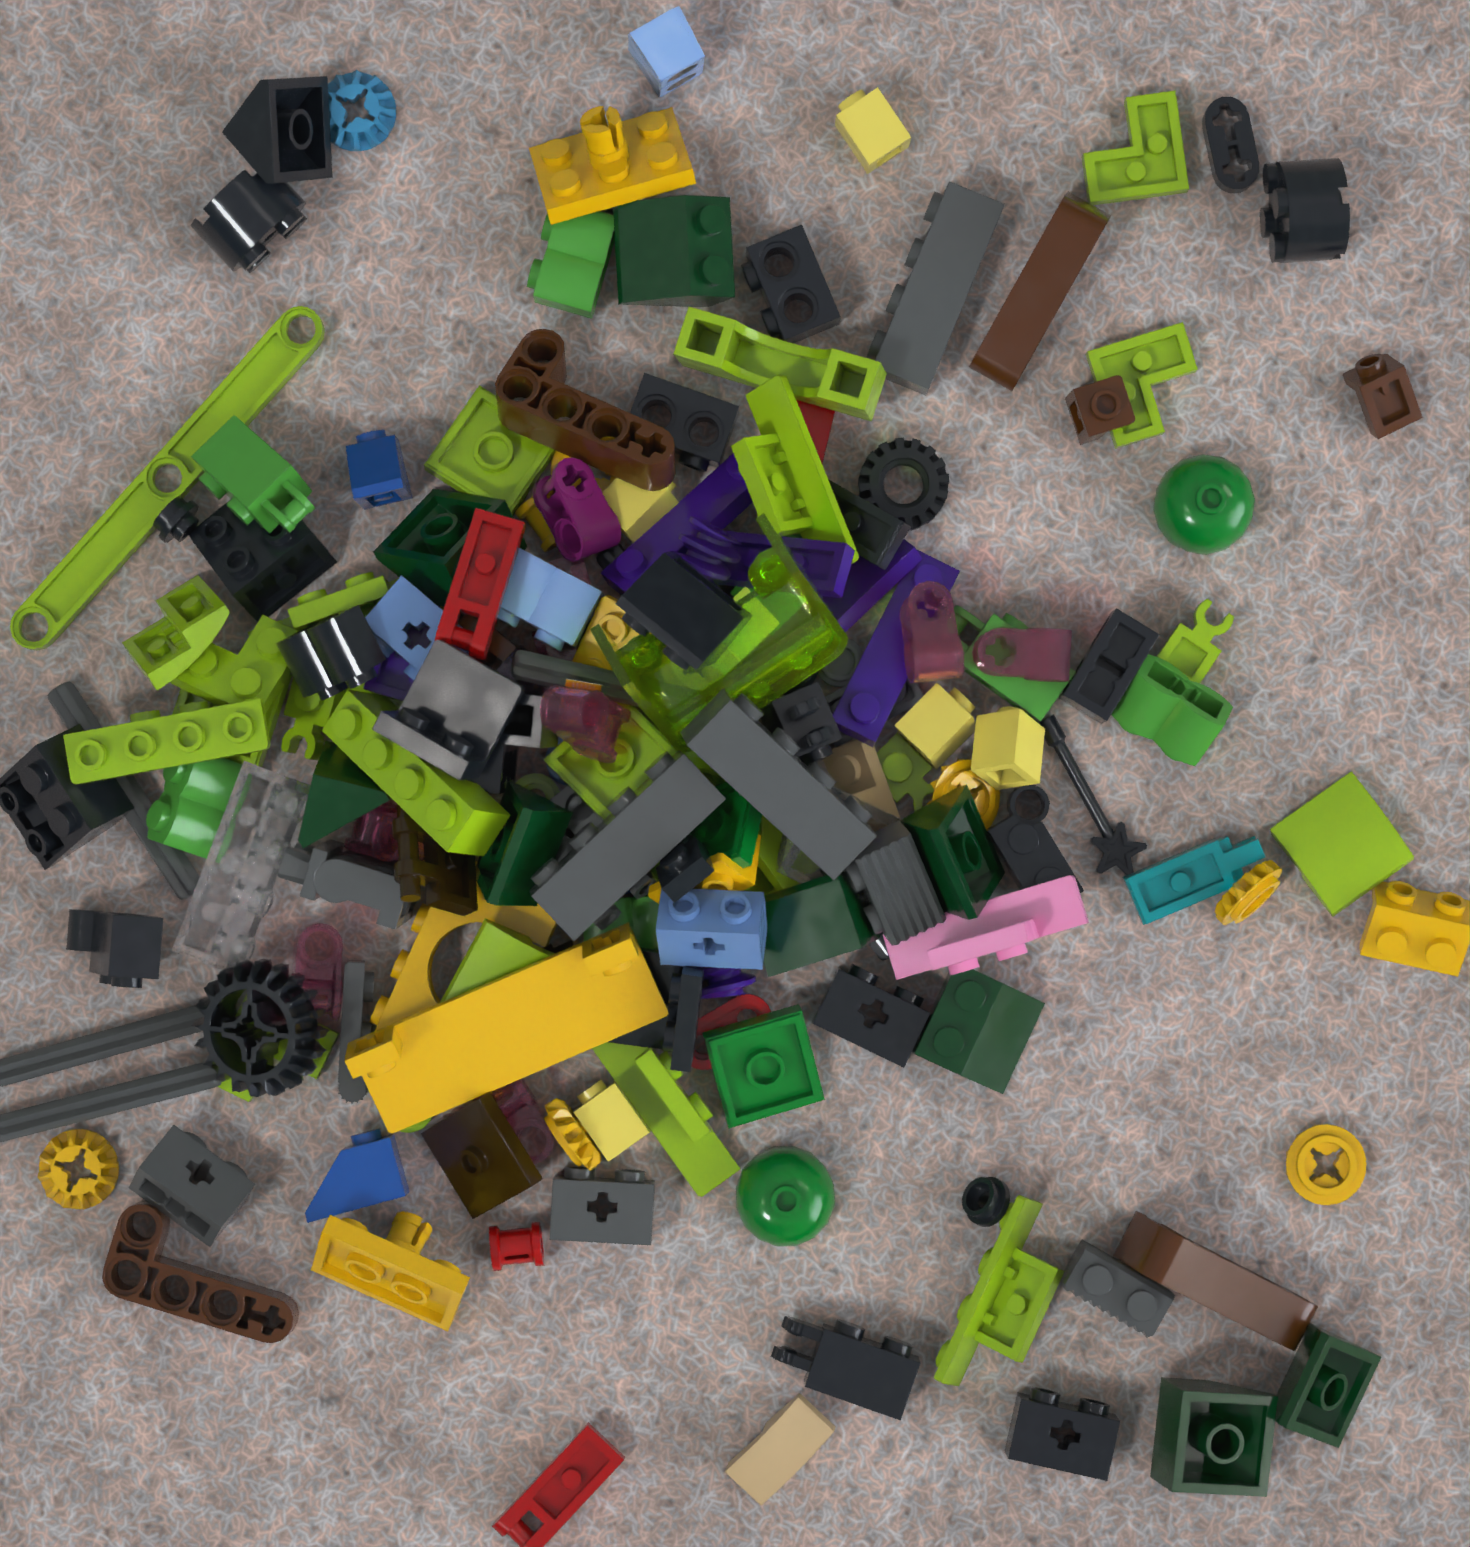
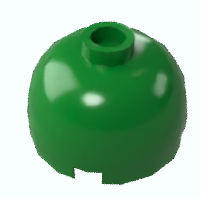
[1153,454,1255,555]
[736,1146,835,1247]

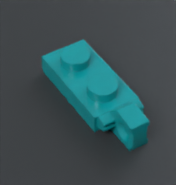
[1122,836,1266,925]

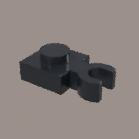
[656,833,715,903]

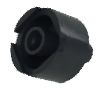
[1259,158,1350,263]
[191,170,307,273]

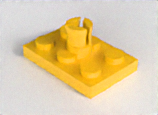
[529,106,696,225]
[311,1211,470,1331]

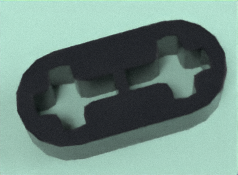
[1202,97,1259,193]

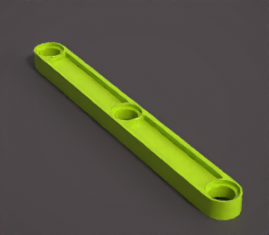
[10,306,325,650]

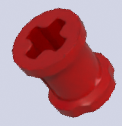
[489,1222,544,1271]

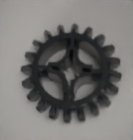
[191,959,329,1097]

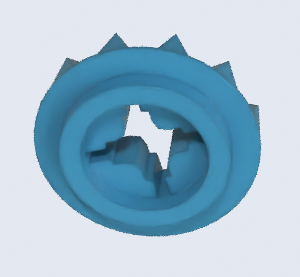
[328,70,396,151]

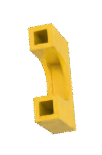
[369,860,557,1031]

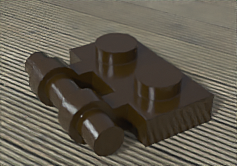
[392,803,478,916]

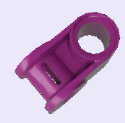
[533,457,621,562]

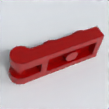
[435,508,526,660]
[492,1422,625,1547]

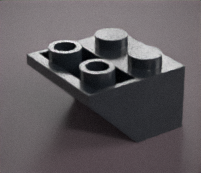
[615,551,753,670]
[0,724,135,870]

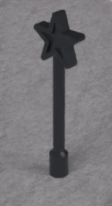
[1039,714,1147,875]

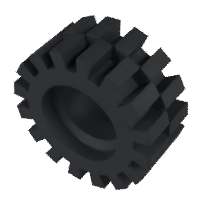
[858,437,949,530]

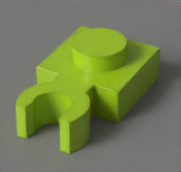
[1156,599,1234,683]
[281,678,348,760]
[877,732,934,812]

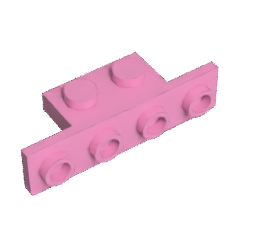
[883,875,1089,980]

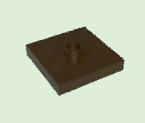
[421,1092,543,1219]

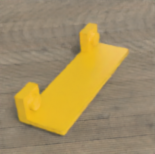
[344,922,668,1133]

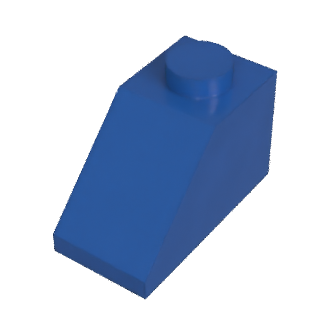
[346,430,413,510]
[305,1128,410,1223]

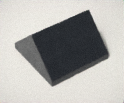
[222,76,333,184]

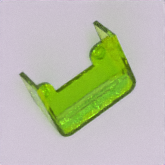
[590,513,848,752]

